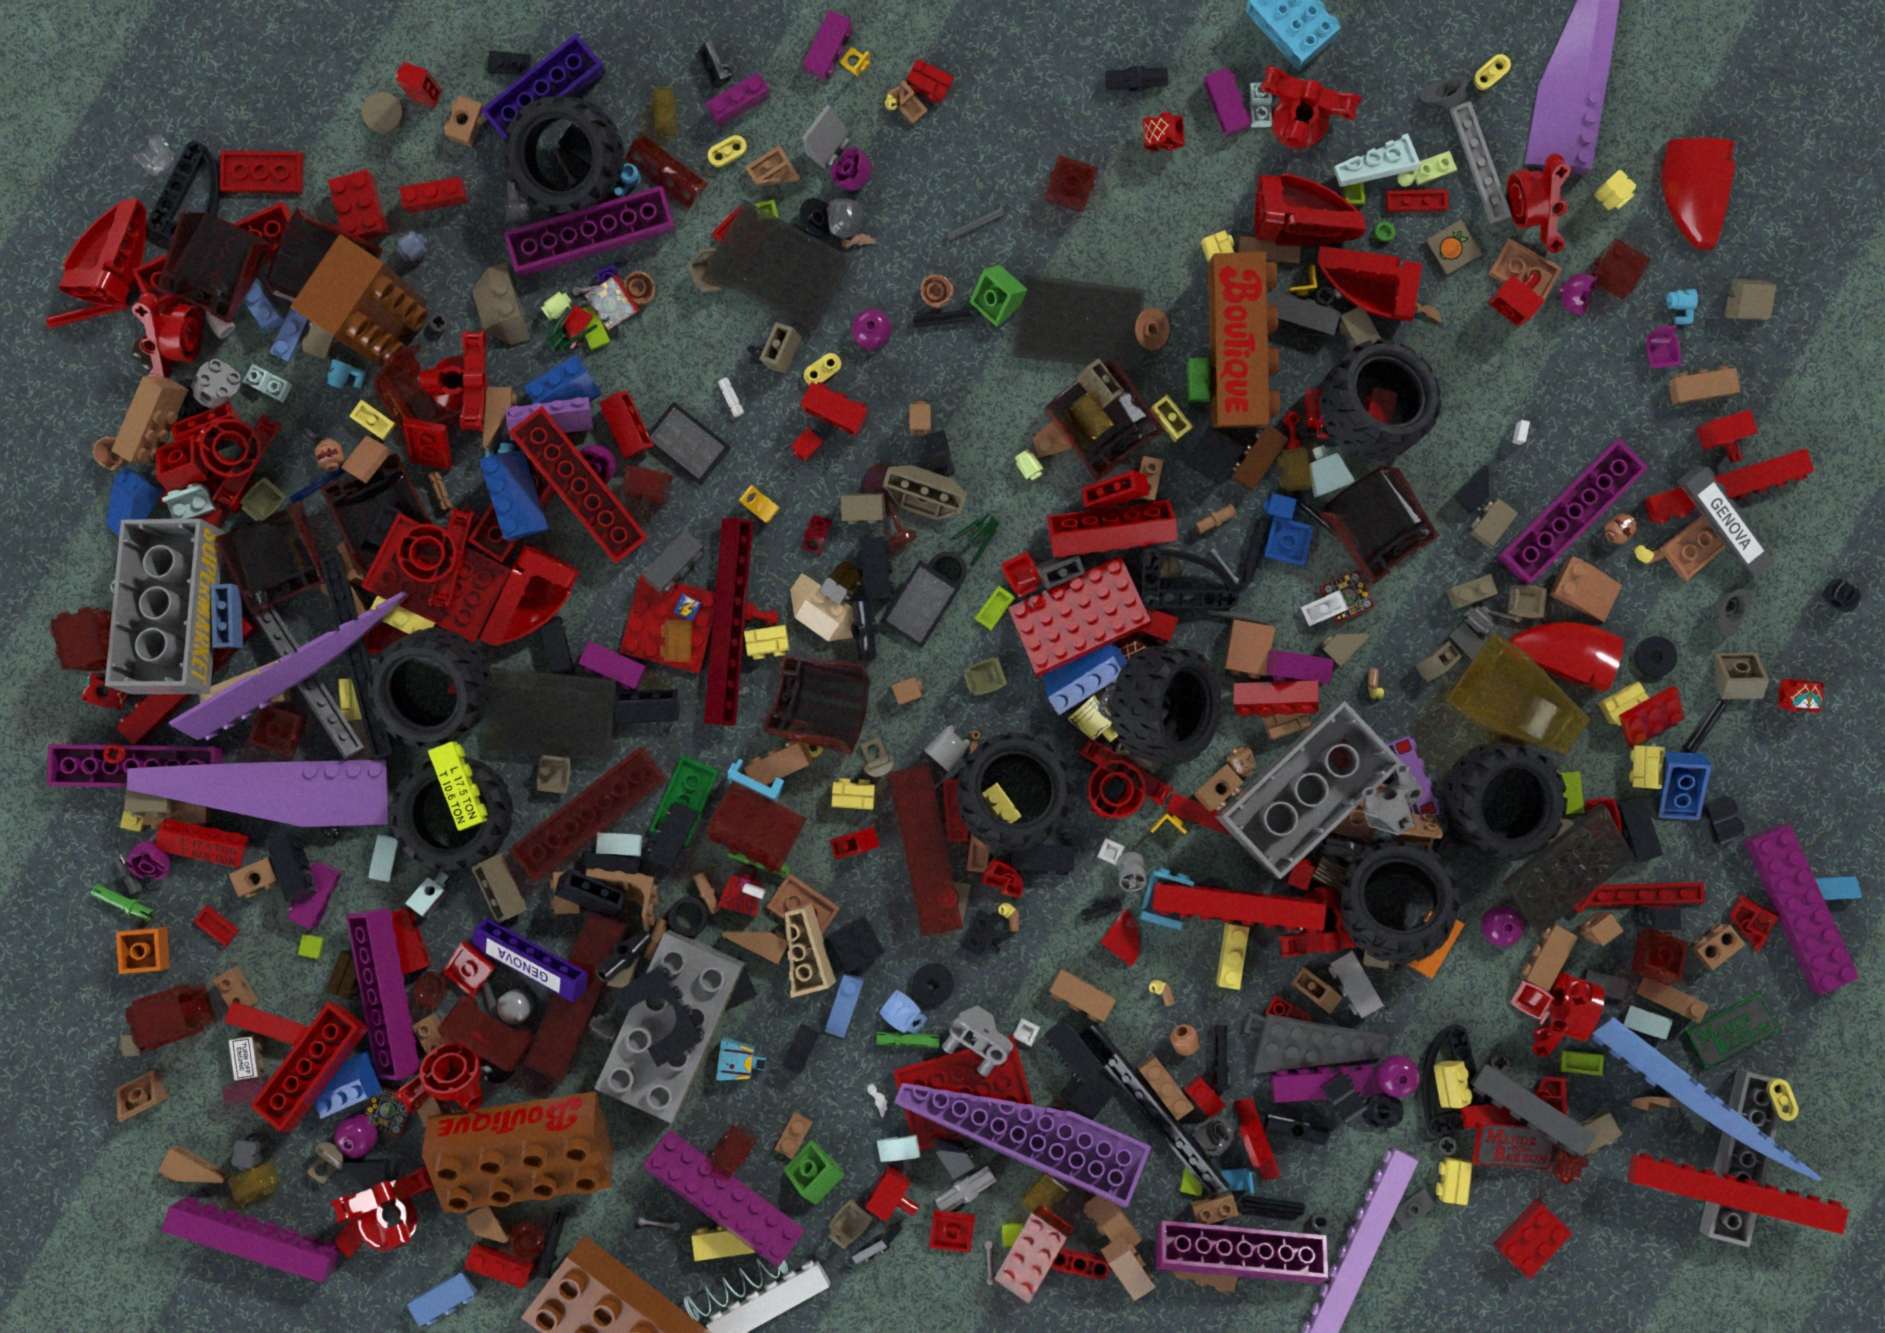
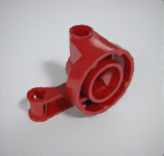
[1260,66,1362,150]
[1506,154,1571,253]
[132,292,204,378]
[419,330,488,431]
[194,413,282,510]
[397,508,474,611]
[1077,736,1174,820]
[1278,887,1357,957]
[1532,973,1605,1056]
[395,1032,493,1113]
[330,1167,434,1252]

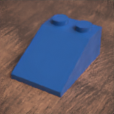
[106,466,164,536]
[1657,752,1712,820]

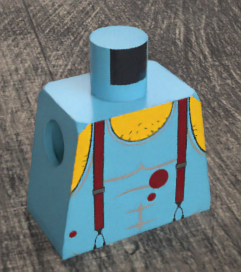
[716,1038,766,1080]

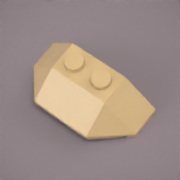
[790,573,854,642]

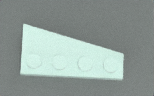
[1334,133,1421,187]

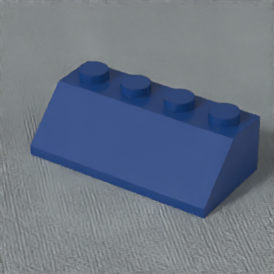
[479,450,549,542]
[1043,642,1127,715]

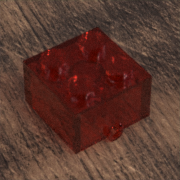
[1045,155,1098,213]
[1590,238,1651,300]
[622,465,673,505]
[247,704,308,756]
[1631,929,1688,986]
[711,1123,759,1177]

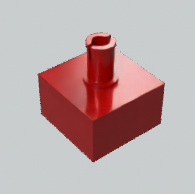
[1487,272,1545,328]
[1696,409,1758,464]
[156,434,208,492]
[865,1164,920,1222]

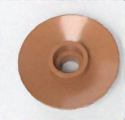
[1135,308,1170,350]

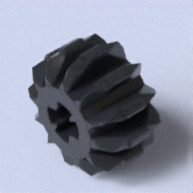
[1822,579,1862,613]

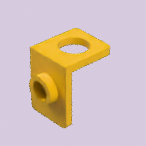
[840,47,871,77]
[1286,265,1317,297]
[739,485,779,523]
[1149,813,1187,834]

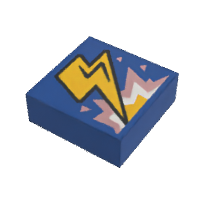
[674,594,701,621]

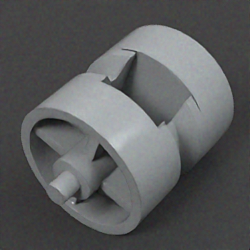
[1117,852,1147,892]

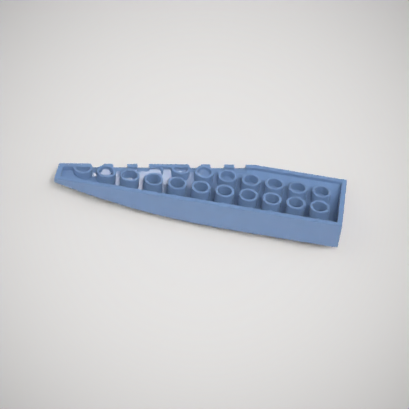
[1591,1013,1822,1181]

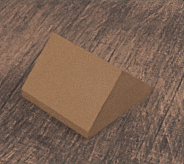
[116,1069,168,1122]

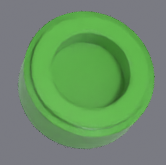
[1373,222,1395,243]

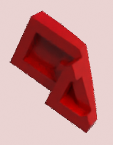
[565,305,594,350]

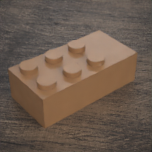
[111,376,188,463]

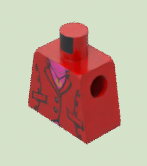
[1303,388,1329,438]
[718,865,761,916]

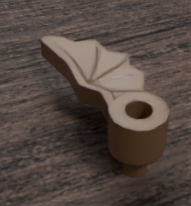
[841,233,876,249]
[1414,303,1442,324]
[968,730,980,755]

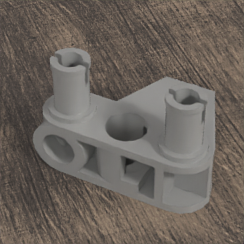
[1362,764,1423,835]
[942,1005,1013,1077]

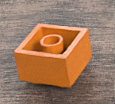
[116,927,170,974]

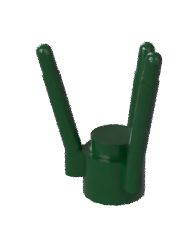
[546,307,597,350]
[952,514,999,565]

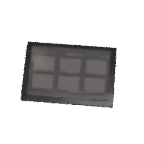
[648,402,731,486]
[881,560,961,648]

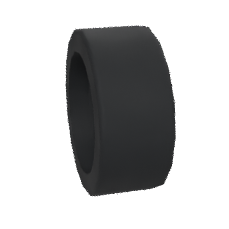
[928,551,967,591]
[668,896,709,936]

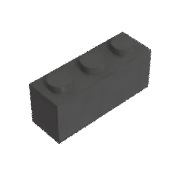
[642,530,704,596]

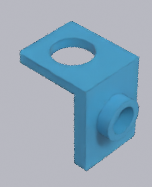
[1220,1167,1254,1194]

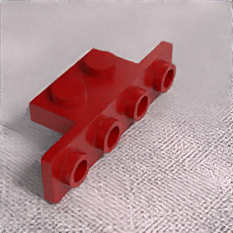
[1234,1098,1280,1180]

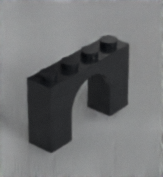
[615,964,705,1067]

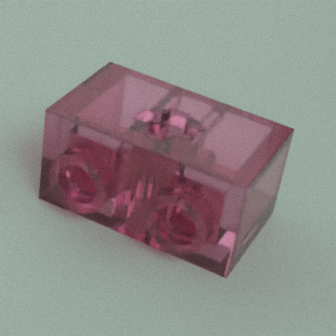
[221,1074,271,1107]

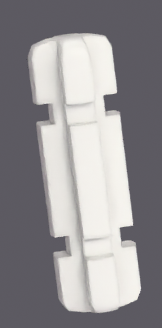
[718,378,744,417]

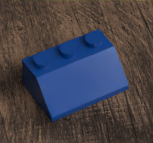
[524,354,602,403]
[314,1052,382,1119]

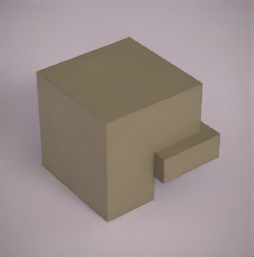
[1725,279,1777,320]

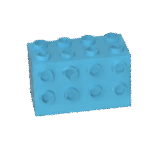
[1245,0,1341,71]

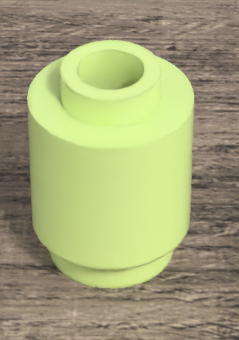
[541,292,572,321]
[1015,449,1044,481]

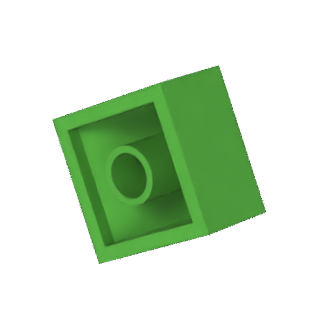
[969,265,1028,327]
[783,1140,845,1205]

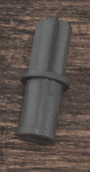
[113,853,143,895]

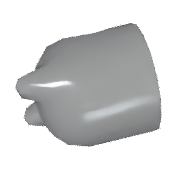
[924,725,970,772]
[497,988,535,1025]

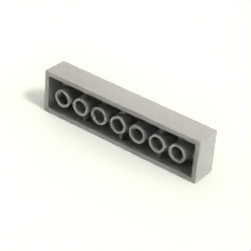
[1699,1068,1779,1247]

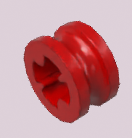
[103,745,126,763]

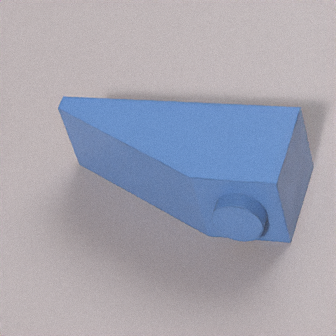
[825,972,864,1038]

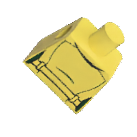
[1068,689,1118,742]

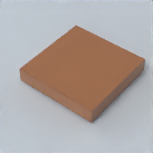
[341,436,391,483]

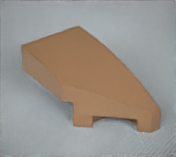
[899,80,928,125]
[1631,1097,1679,1111]

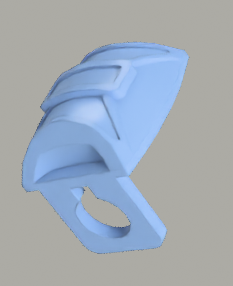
[880,990,927,1034]

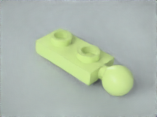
[1397,151,1457,187]

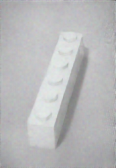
[706,1260,830,1333]

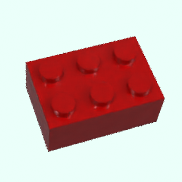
[328,169,389,243]
[801,382,869,438]
[1493,1199,1573,1279]

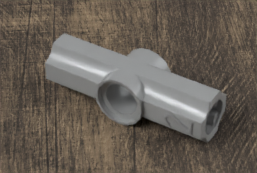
[935,1165,997,1212]

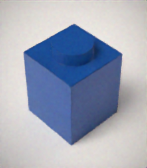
[1263,493,1297,520]

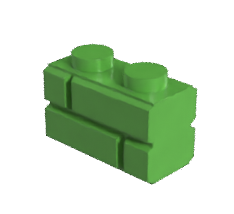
[1187,358,1210,403]

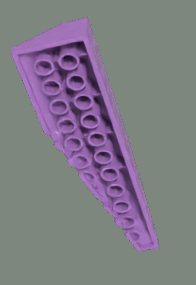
[1524,0,1620,176]
[169,592,409,741]
[127,760,389,827]
[894,1083,1151,1208]

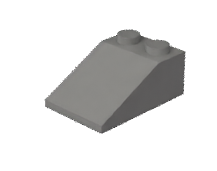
[802,104,851,170]

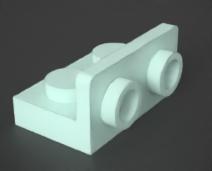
[162,483,216,519]

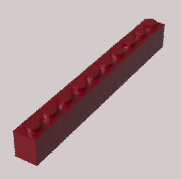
[704,518,754,726]

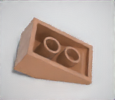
[1548,556,1622,622]

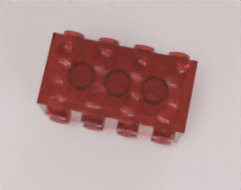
[50,607,112,673]
[706,780,807,873]
[125,983,217,1050]

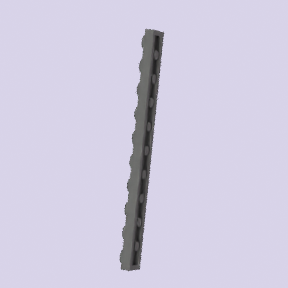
[241,580,364,759]

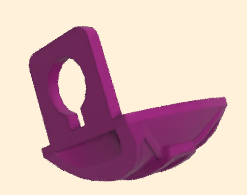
[1646,325,1681,369]

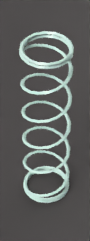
[684,1258,788,1321]

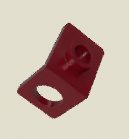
[802,515,832,555]

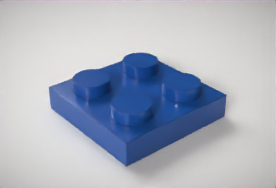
[1263,516,1314,567]

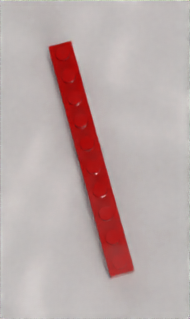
[1627,1153,1849,1235]

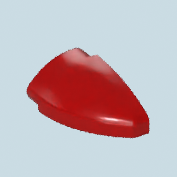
[1661,138,1735,251]
[1254,173,1366,246]
[58,199,146,307]
[1317,246,1422,322]
[479,543,580,645]
[1503,622,1624,693]

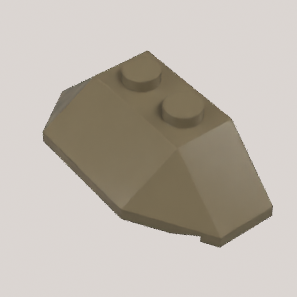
[472,262,531,346]
[883,465,967,520]

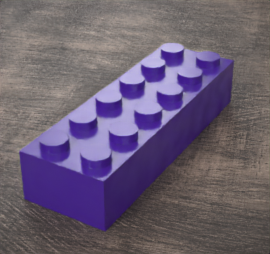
[481,33,606,139]

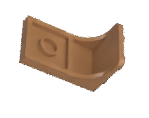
[1389,812,1443,878]
[586,868,659,932]

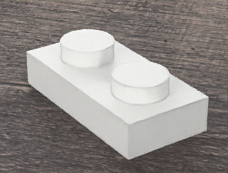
[1301,590,1348,626]

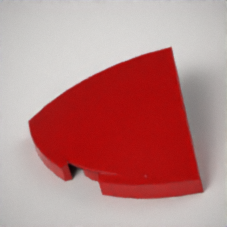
[981,858,1023,898]
[1100,908,1141,967]

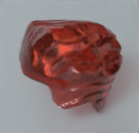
[414,971,448,1009]
[1552,1149,1588,1185]
[510,1220,544,1261]

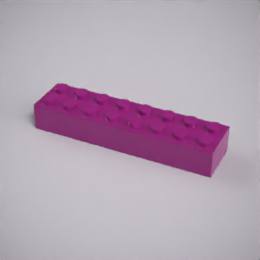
[504,186,677,277]
[1495,438,1648,585]
[47,744,224,787]
[1743,824,1859,995]
[346,908,420,1080]
[643,1129,805,1268]
[161,1197,341,1283]
[1156,1220,1328,1284]

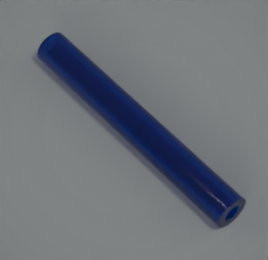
[290,464,345,504]

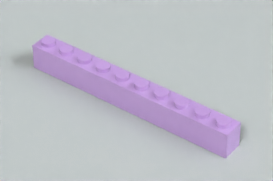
[1302,1146,1419,1333]

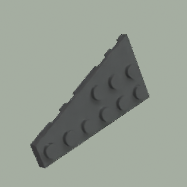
[1252,1014,1389,1074]

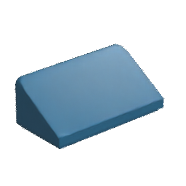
[1815,876,1862,900]

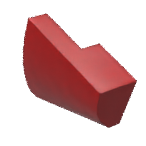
[1730,894,1779,952]
[1534,1076,1567,1116]

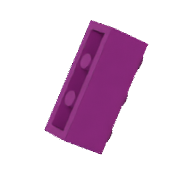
[803,10,854,81]
[1203,67,1252,138]
[705,72,771,127]
[579,641,648,691]
[1266,650,1334,687]
[288,861,343,929]

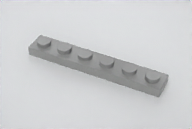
[1450,101,1512,225]

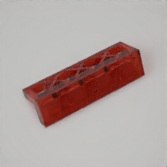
[625,135,708,208]

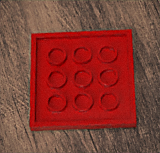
[620,573,715,674]

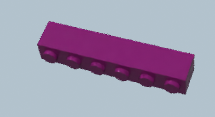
[1270,1063,1387,1102]

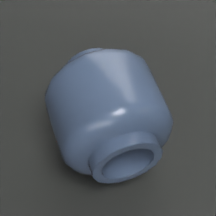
[396,231,428,262]

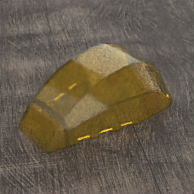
[1445,632,1590,755]

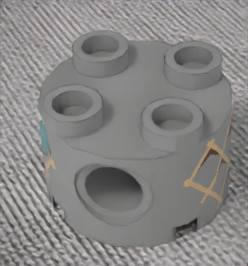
[191,359,240,408]

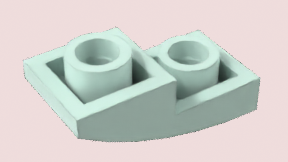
[1250,82,1272,128]
[243,364,293,402]
[596,833,642,856]
[368,834,399,882]
[1624,1006,1673,1040]
[877,1135,921,1162]

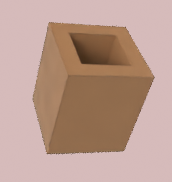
[892,677,924,705]

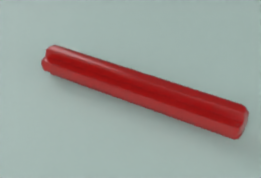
[46,300,128,328]

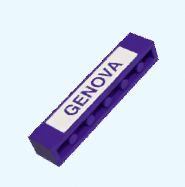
[472,918,588,1002]

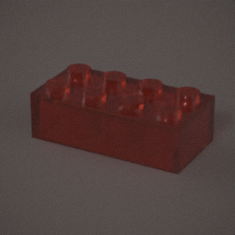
[994,1205,1075,1304]

